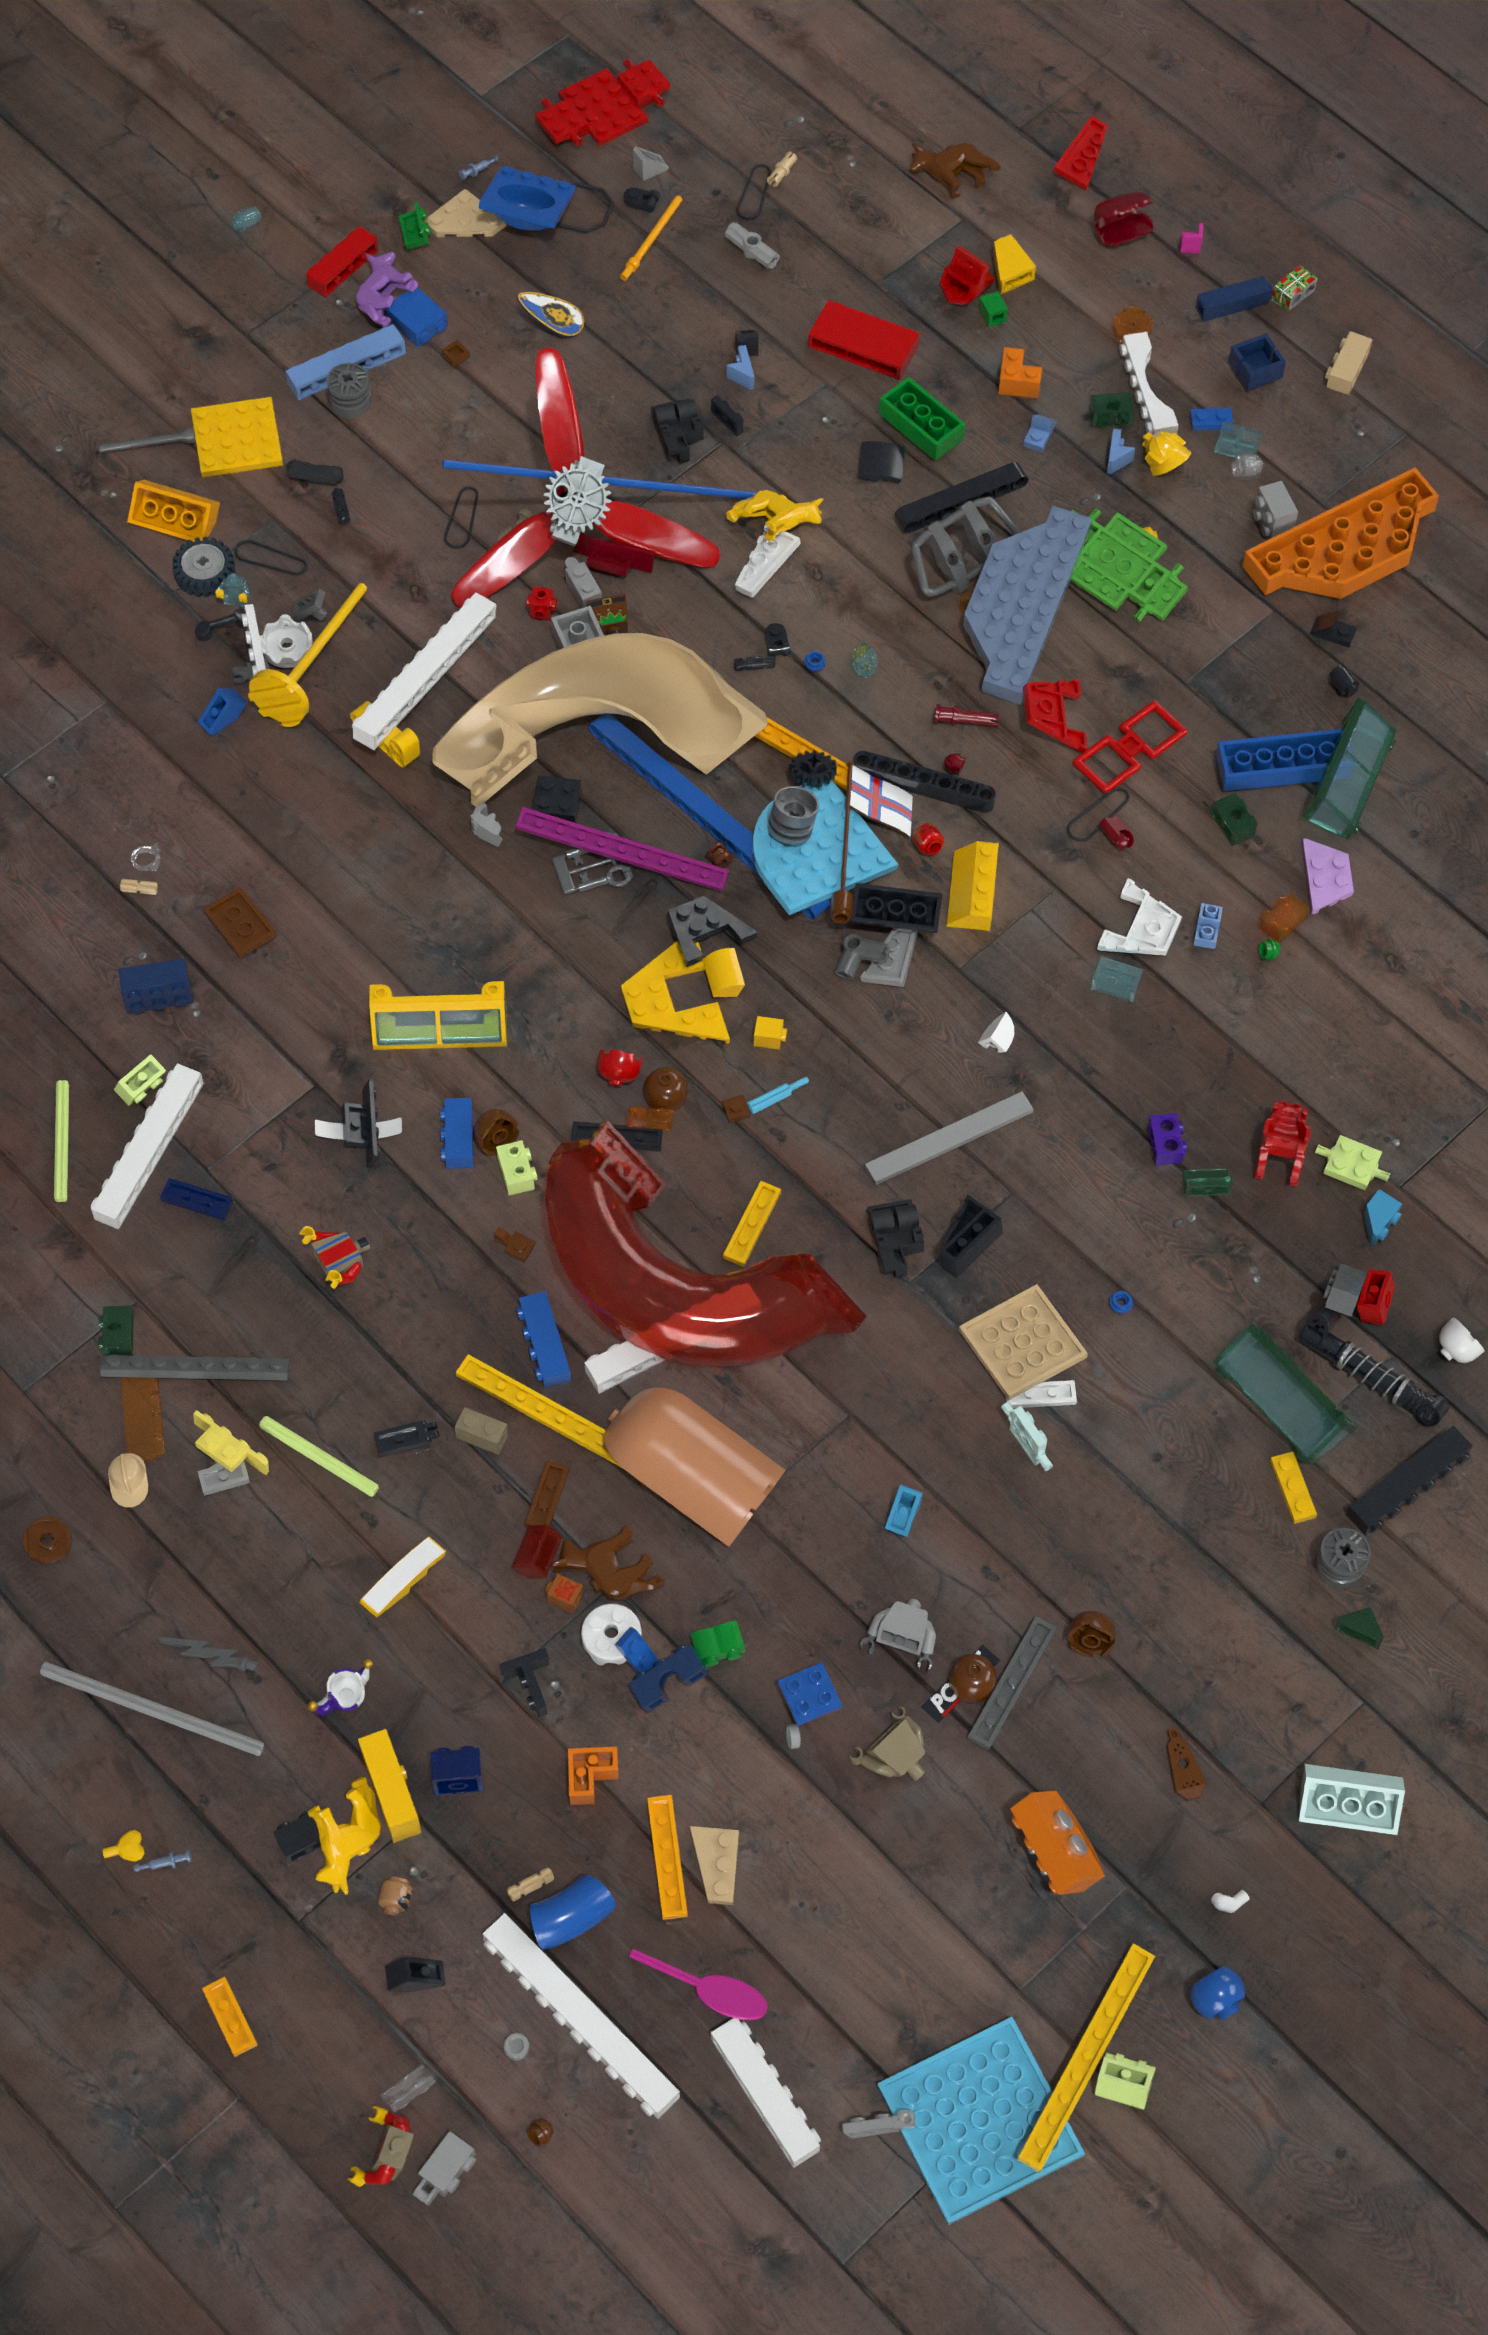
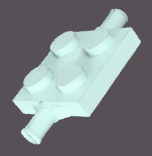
[1001,1402,1053,1471]

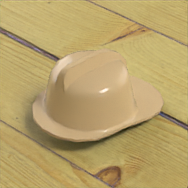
[108,1453,148,1507]

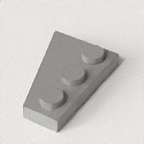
[860,928,918,987]

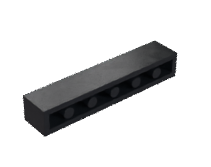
[1346,1426,1473,1536]

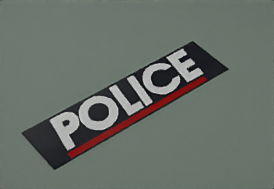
[921,1645,1000,1723]

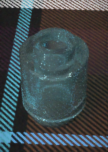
[231,206,262,233]

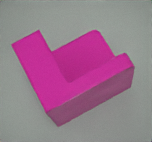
[1180,223,1203,254]

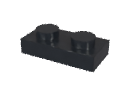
[711,395,744,437]

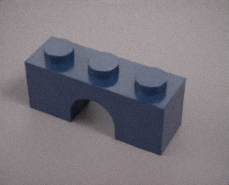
[629,1644,710,1712]

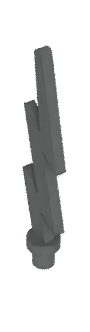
[158,1637,258,1672]

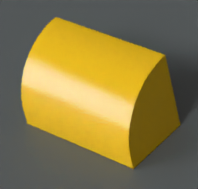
[703,948,745,997]

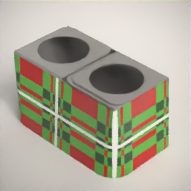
[1271,265,1318,311]

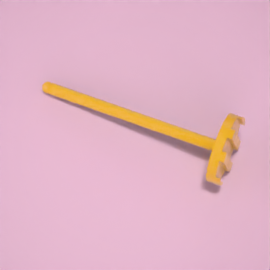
[248,583,367,727]

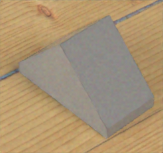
[633,146,669,181]

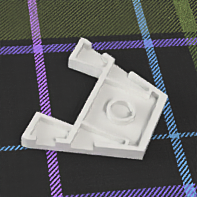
[1097,878,1182,956]

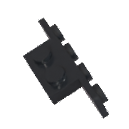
[342,1080,380,1167]

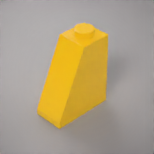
[993,234,1036,294]

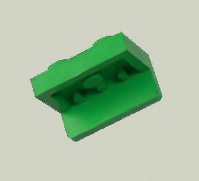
[399,202,431,250]

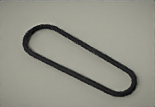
[737,164,771,220]
[444,486,479,548]
[234,539,308,575]
[1067,787,1130,842]

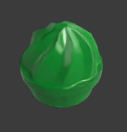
[1259,939,1281,961]

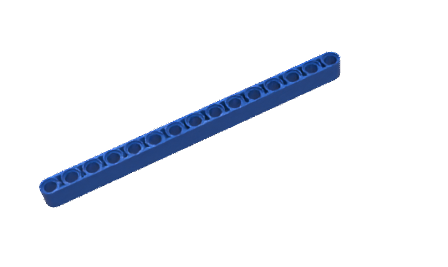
[588,713,830,920]

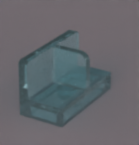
[1214,422,1262,463]

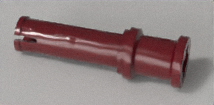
[934,704,999,727]

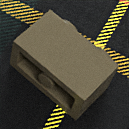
[455,1407,509,1455]

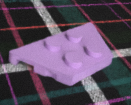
[1302,839,1354,914]

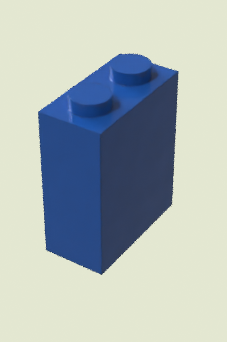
[385,287,448,347]

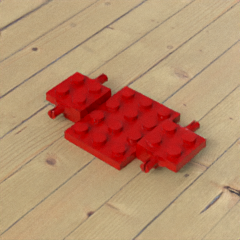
[535,58,670,147]

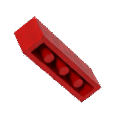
[306,226,379,298]

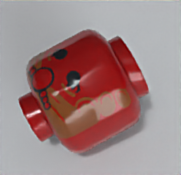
[912,823,944,855]

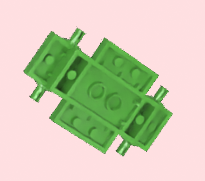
[1070,508,1188,622]

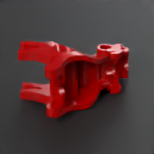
[1254,1101,1310,1187]

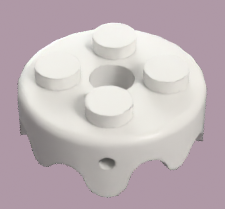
[259,614,313,668]
[581,1604,642,1665]

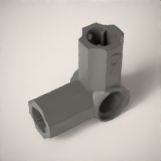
[834,933,890,981]

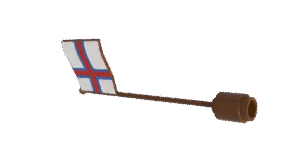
[830,761,913,923]

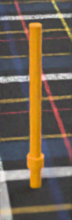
[620,195,682,281]

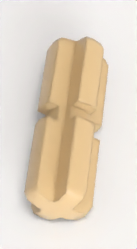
[120,879,158,895]

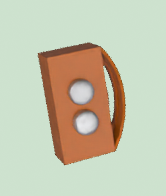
[1010,1791,1105,1895]

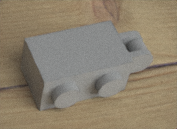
[565,557,602,609]
[413,2131,476,2206]

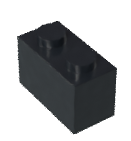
[273,1811,321,1865]

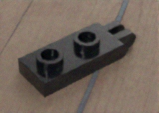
[374,1420,440,1457]

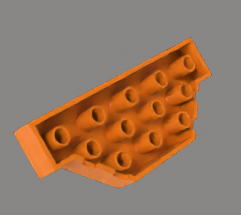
[1242,467,1439,599]

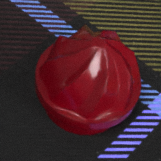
[944,753,966,774]

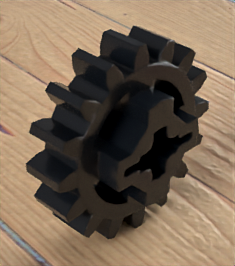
[790,750,837,788]

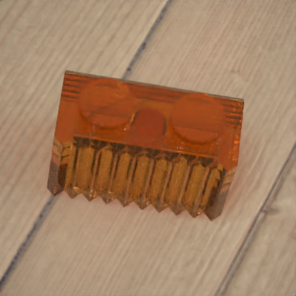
[1260,892,1310,944]

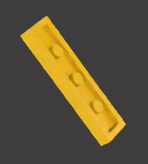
[723,1181,781,1267]

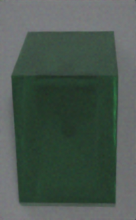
[1334,1607,1384,1649]

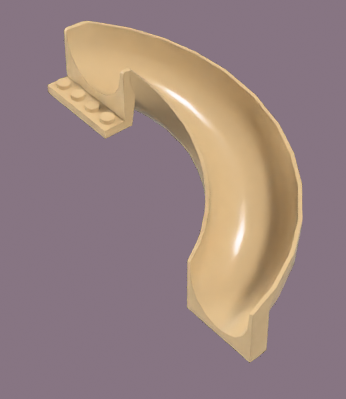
[433,633,768,807]

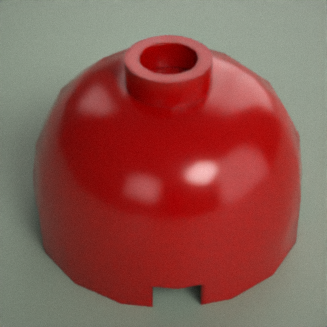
[597,1049,643,1087]

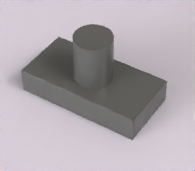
[290,588,327,622]

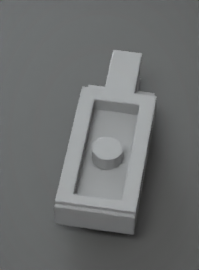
[843,2110,916,2139]

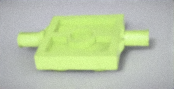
[1315,1135,1390,1191]

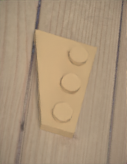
[690,1826,739,1905]

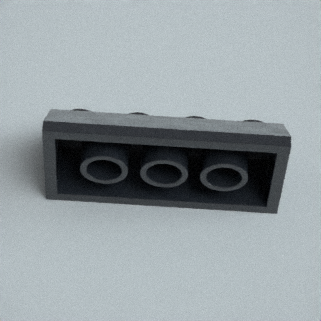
[850,883,942,933]

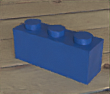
[440,1098,474,1169]

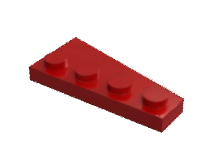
[1053,116,1108,190]

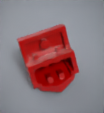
[940,246,995,305]

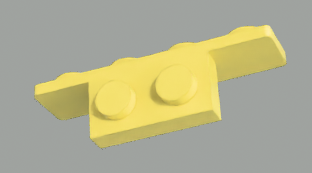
[193,1410,269,1475]

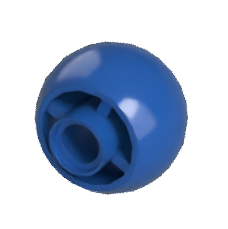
[1190,1966,1245,2020]

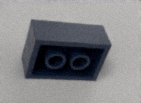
[118,958,193,1014]

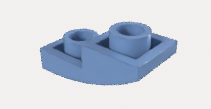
[1194,903,1223,949]

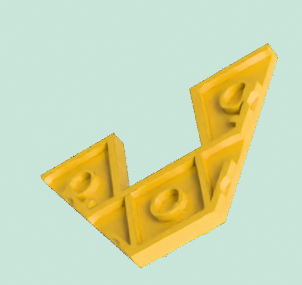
[621,941,730,1044]

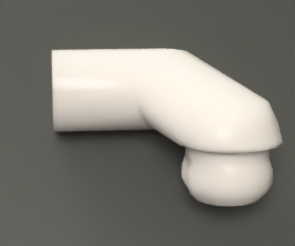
[1211,1890,1250,1913]

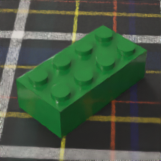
[879,376,966,461]

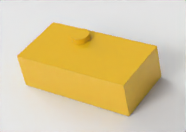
[358,1729,422,1843]

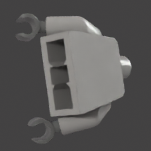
[860,1599,936,1672]

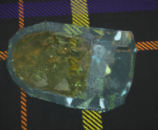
[852,642,878,677]

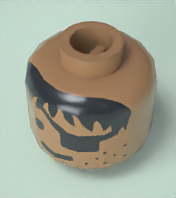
[378,1876,413,1916]

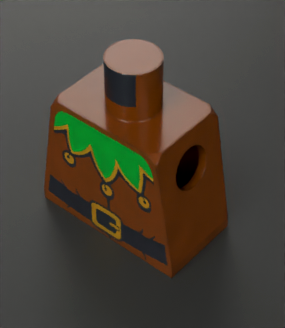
[587,594,628,636]

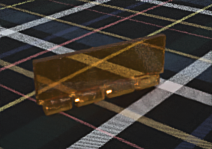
[121,1377,166,1462]

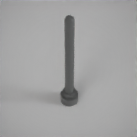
[97,427,196,453]

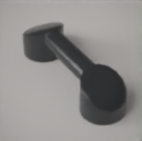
[195,609,246,642]

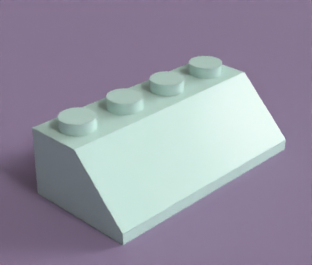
[1299,1764,1405,1835]

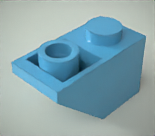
[1363,1189,1402,1246]

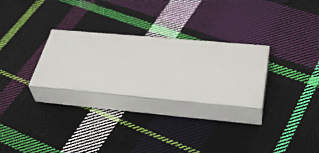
[1005,1380,1077,1408]

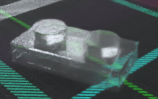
[380,2065,436,2113]

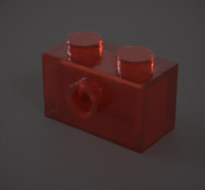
[511,1524,563,1579]

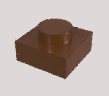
[441,340,470,367]
[722,1095,750,1123]

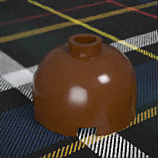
[643,1067,688,1113]
[473,1109,519,1155]
[1067,1611,1116,1657]
[948,1654,997,1704]

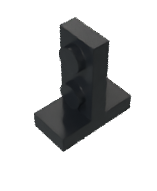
[500,1648,550,1717]

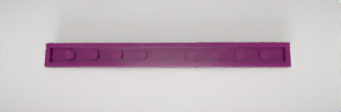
[516,807,729,892]

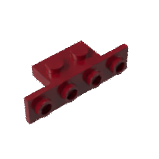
[573,533,655,577]

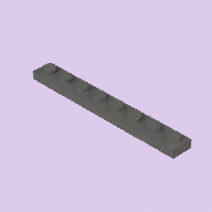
[100,1354,290,1380]

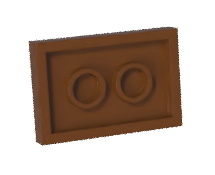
[203,887,277,959]

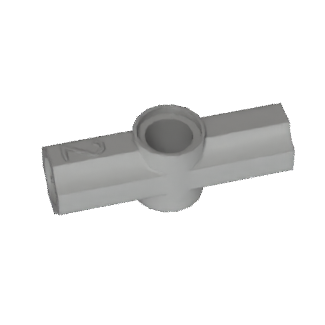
[725,222,780,269]

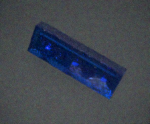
[160,1178,233,1220]

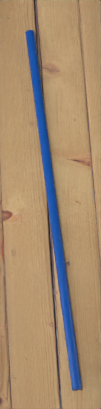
[442,459,757,499]

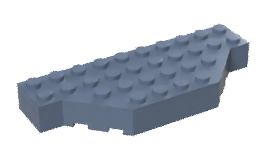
[963,506,1092,705]

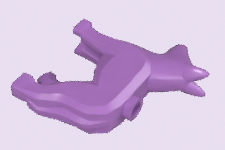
[356,252,418,327]

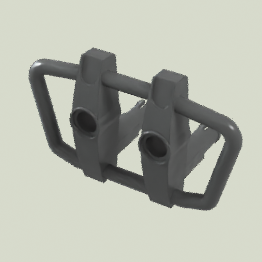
[910,497,1021,597]

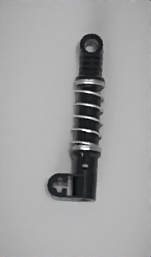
[1298,1304,1449,1426]

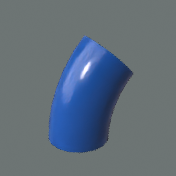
[530,1874,616,1951]

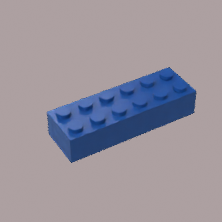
[1215,729,1353,792]

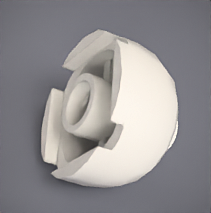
[1439,1317,1485,1363]

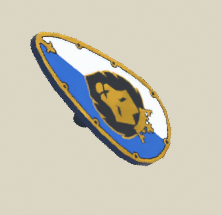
[517,292,584,337]

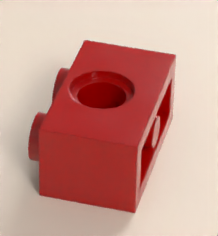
[1357,1269,1396,1325]

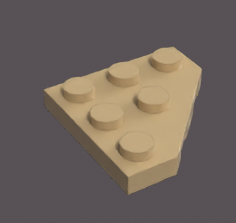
[425,189,507,237]

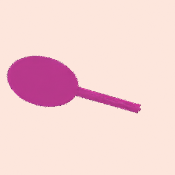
[629,1949,767,2020]

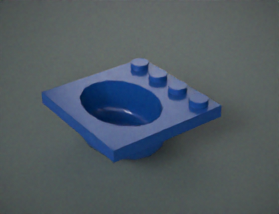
[479,166,576,231]

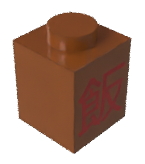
[545,1574,584,1614]

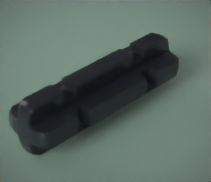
[332,488,351,525]
[734,655,775,671]

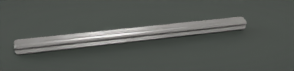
[40,1662,264,1756]

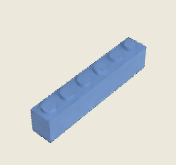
[286,324,406,400]

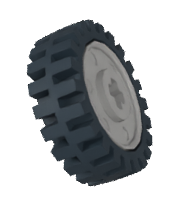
[172,537,236,597]

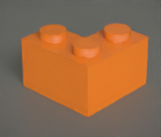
[998,347,1042,399]
[568,1747,619,1805]

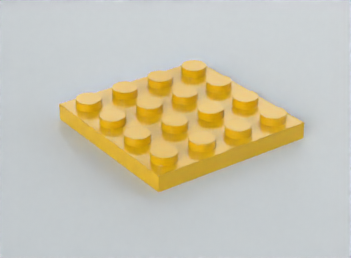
[191,397,283,478]

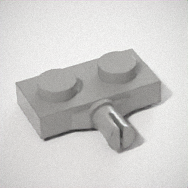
[198,1460,250,1496]

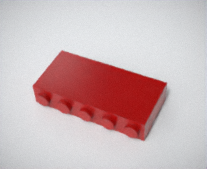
[808,300,920,380]

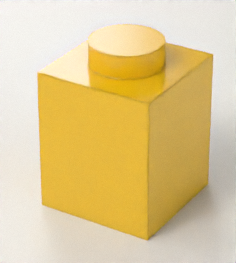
[754,1016,787,1050]

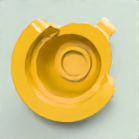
[1142,432,1191,476]

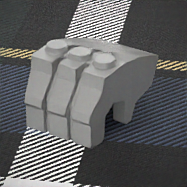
[470,803,503,847]

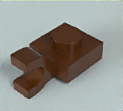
[494,1227,536,1263]

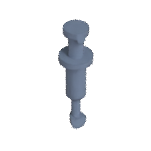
[459,155,498,180]
[133,1850,192,1872]

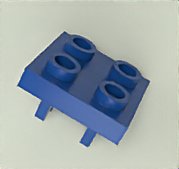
[778,1662,842,1726]

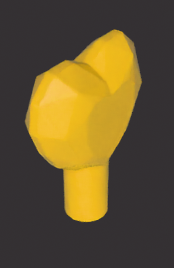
[102,1830,145,1862]

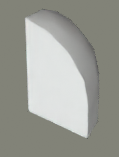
[978,1012,1014,1053]

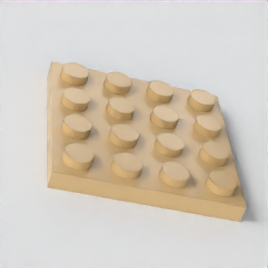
[959,1284,1088,1400]

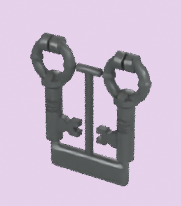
[552,832,633,894]

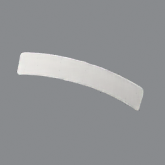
[315,1118,402,1140]

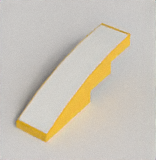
[359,1537,446,1618]

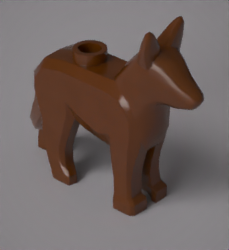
[910,143,1000,199]
[552,1525,664,1601]

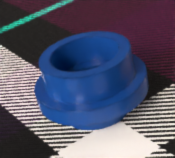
[805,651,826,671]
[1110,1291,1133,1314]

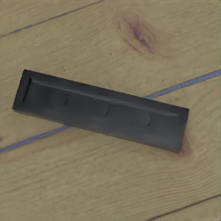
[571,1121,663,1152]

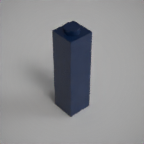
[1195,276,1273,322]

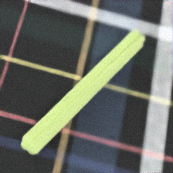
[54,1080,69,1202]
[259,1416,379,1496]

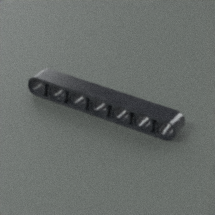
[894,462,1029,533]
[853,751,996,813]

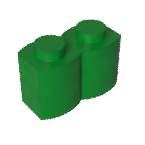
[690,1621,745,1667]

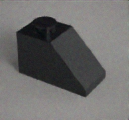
[385,1957,446,1993]

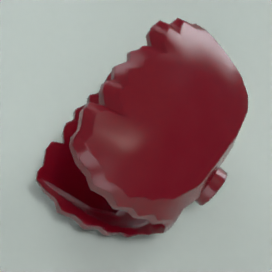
[1094,192,1154,246]

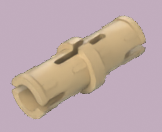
[767,152,797,187]

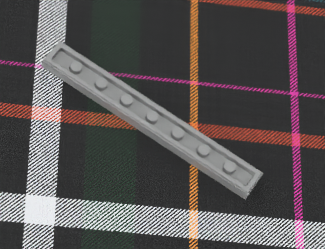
[865,1091,1033,1185]

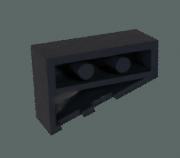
[938,1194,1003,1277]

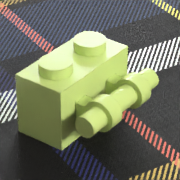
[1095,2053,1156,2110]

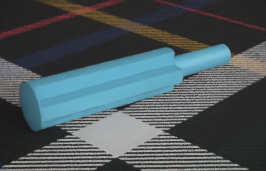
[747,1077,809,1114]

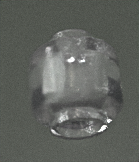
[1231,452,1263,481]

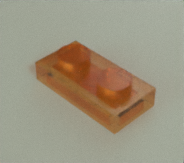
[627,1106,674,1130]

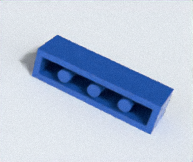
[516,1291,571,1388]

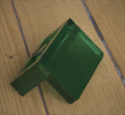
[1183,1168,1233,1196]

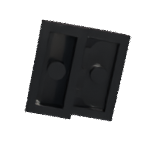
[858,441,905,484]

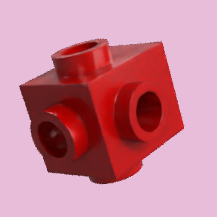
[526,587,557,621]

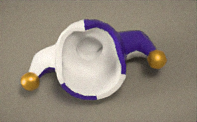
[307,1659,373,1716]

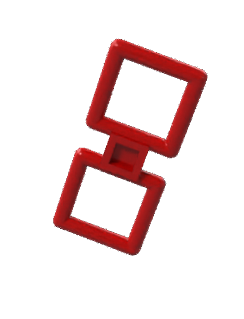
[1073,701,1188,794]

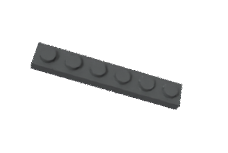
[968,1616,1057,1750]

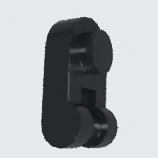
[623,187,660,212]
[765,623,791,657]

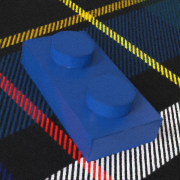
[1190,408,1233,430]
[615,1627,659,1674]

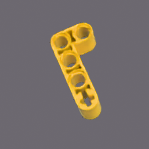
[350,701,420,768]

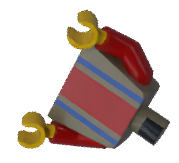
[299,1226,370,1289]
[347,2106,414,2187]

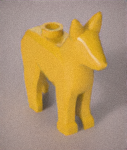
[726,490,823,542]
[308,1777,381,1895]

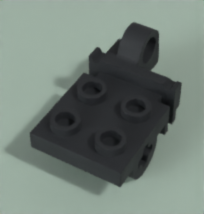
[651,398,704,463]
[867,1199,924,1278]

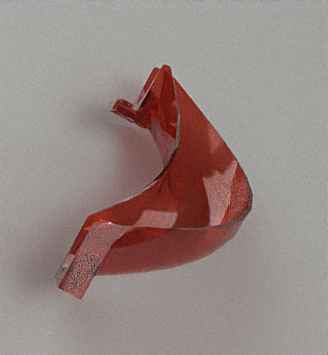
[545,1121,867,1367]

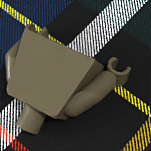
[849,1707,925,1781]

